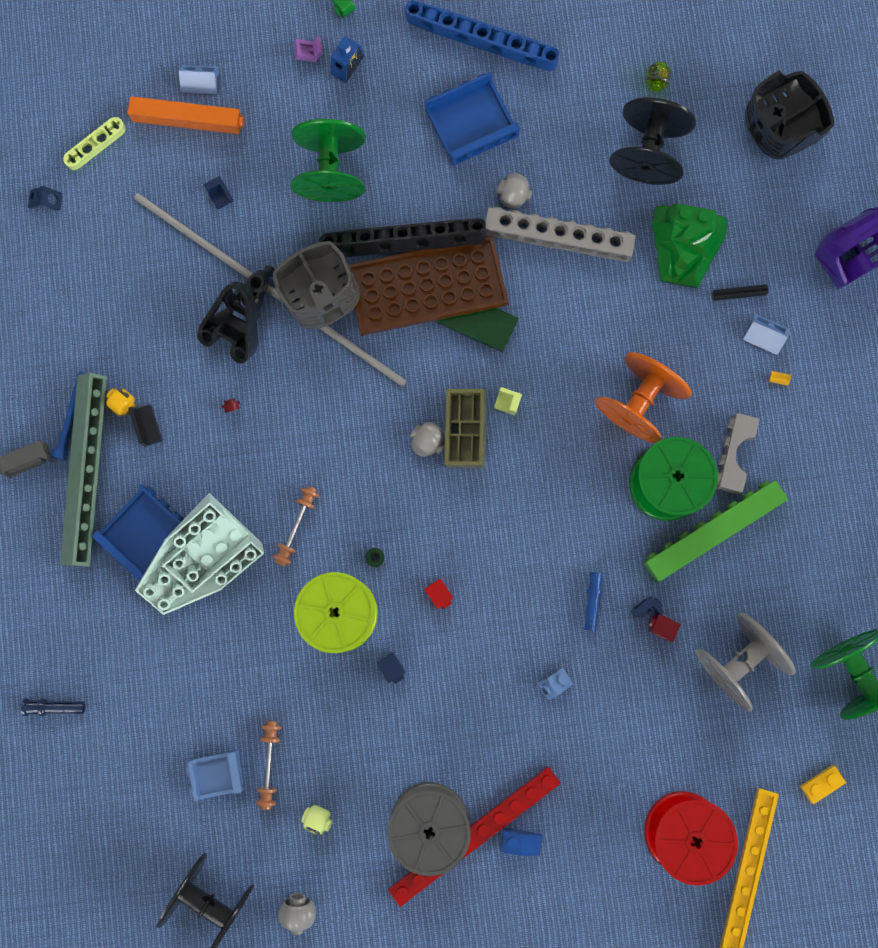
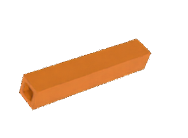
[127,96,245,135]

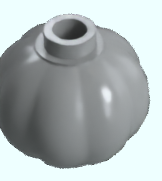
[496,173,532,209]
[410,422,445,457]
[278,893,316,935]

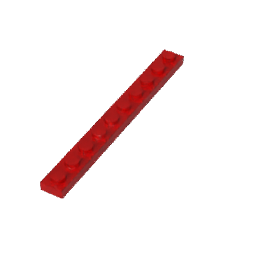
[388,766,561,907]

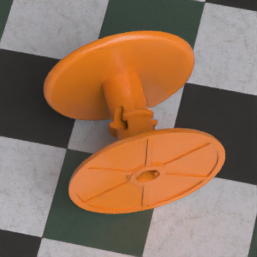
[595,352,692,443]

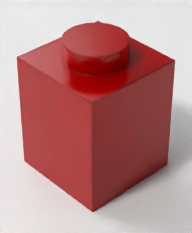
[424,578,453,610]

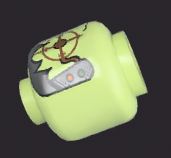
[301,805,333,836]

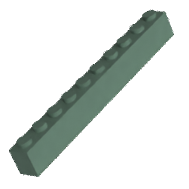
[60,373,107,567]

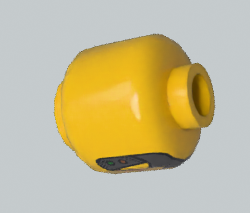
[106,388,135,416]

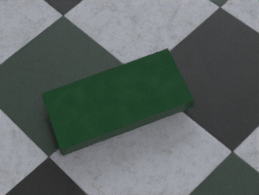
[435,308,519,353]

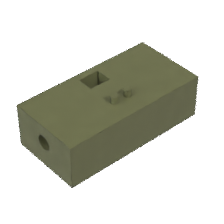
[444,389,487,468]

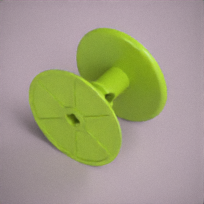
[294,572,378,653]

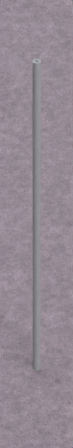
[134,193,407,387]

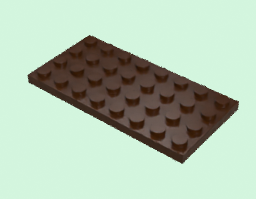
[349,235,509,336]

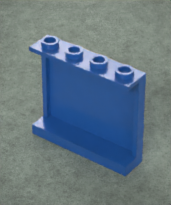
[425,72,520,166]
[92,485,184,581]

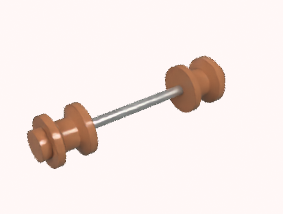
[272,486,319,567]
[256,721,281,810]

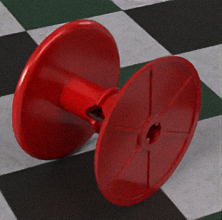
[644,791,738,886]

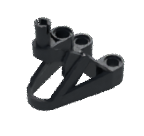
[197,265,275,364]

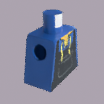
[331,36,364,83]

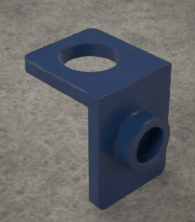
[28,186,62,211]

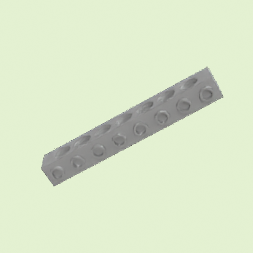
[486,207,636,263]

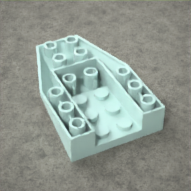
[135,493,264,615]

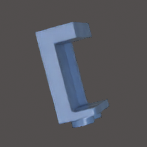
[186,750,245,802]

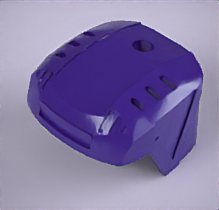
[814,207,878,290]

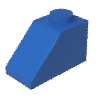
[500,827,543,856]

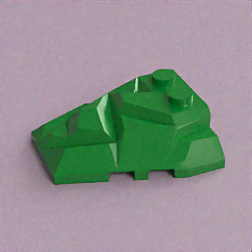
[651,203,728,288]

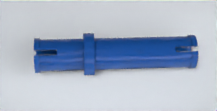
[584,572,603,632]

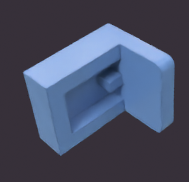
[538,668,573,700]

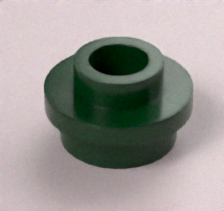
[365,548,385,567]

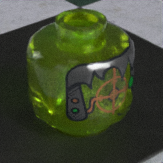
[646,62,671,92]

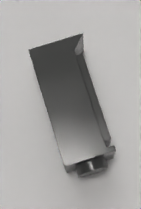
[0,440,54,478]

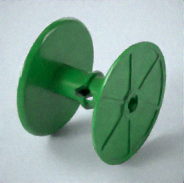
[290,119,366,202]
[629,437,718,521]
[810,629,878,720]

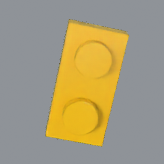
[800,765,846,804]

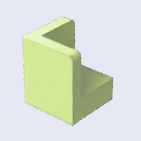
[494,387,522,415]

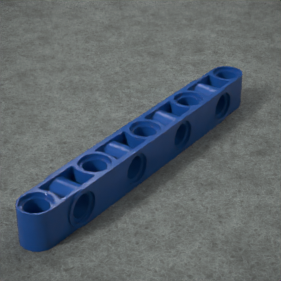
[405,0,559,71]

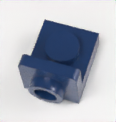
[630,596,664,618]

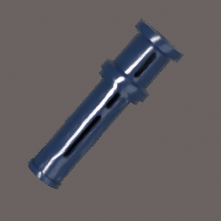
[21,698,85,717]

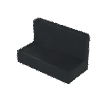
[128,404,163,447]

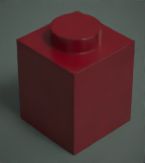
[648,614,681,642]

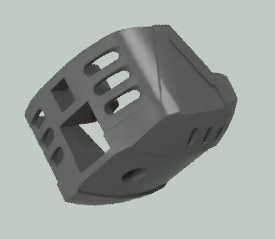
[273,241,360,329]

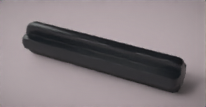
[712,284,769,301]

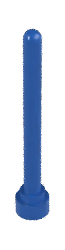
[51,372,84,461]

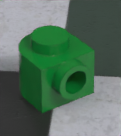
[331,0,356,18]

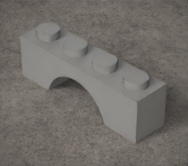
[716,413,759,495]

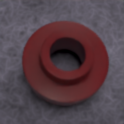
[221,398,240,413]

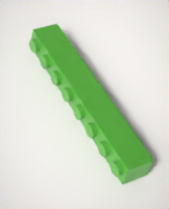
[643,480,789,583]

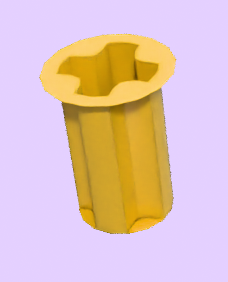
[769,371,791,388]

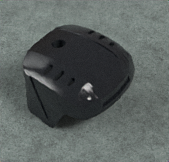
[745,70,834,159]

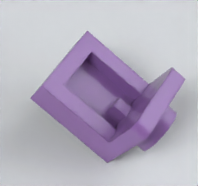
[294,37,323,62]

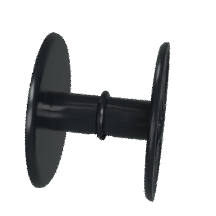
[609,97,696,185]
[156,852,255,948]

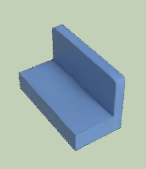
[178,65,219,94]
[743,314,789,355]

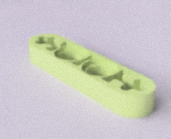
[63,117,126,170]

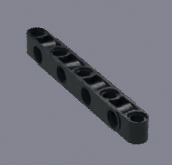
[319,218,487,257]

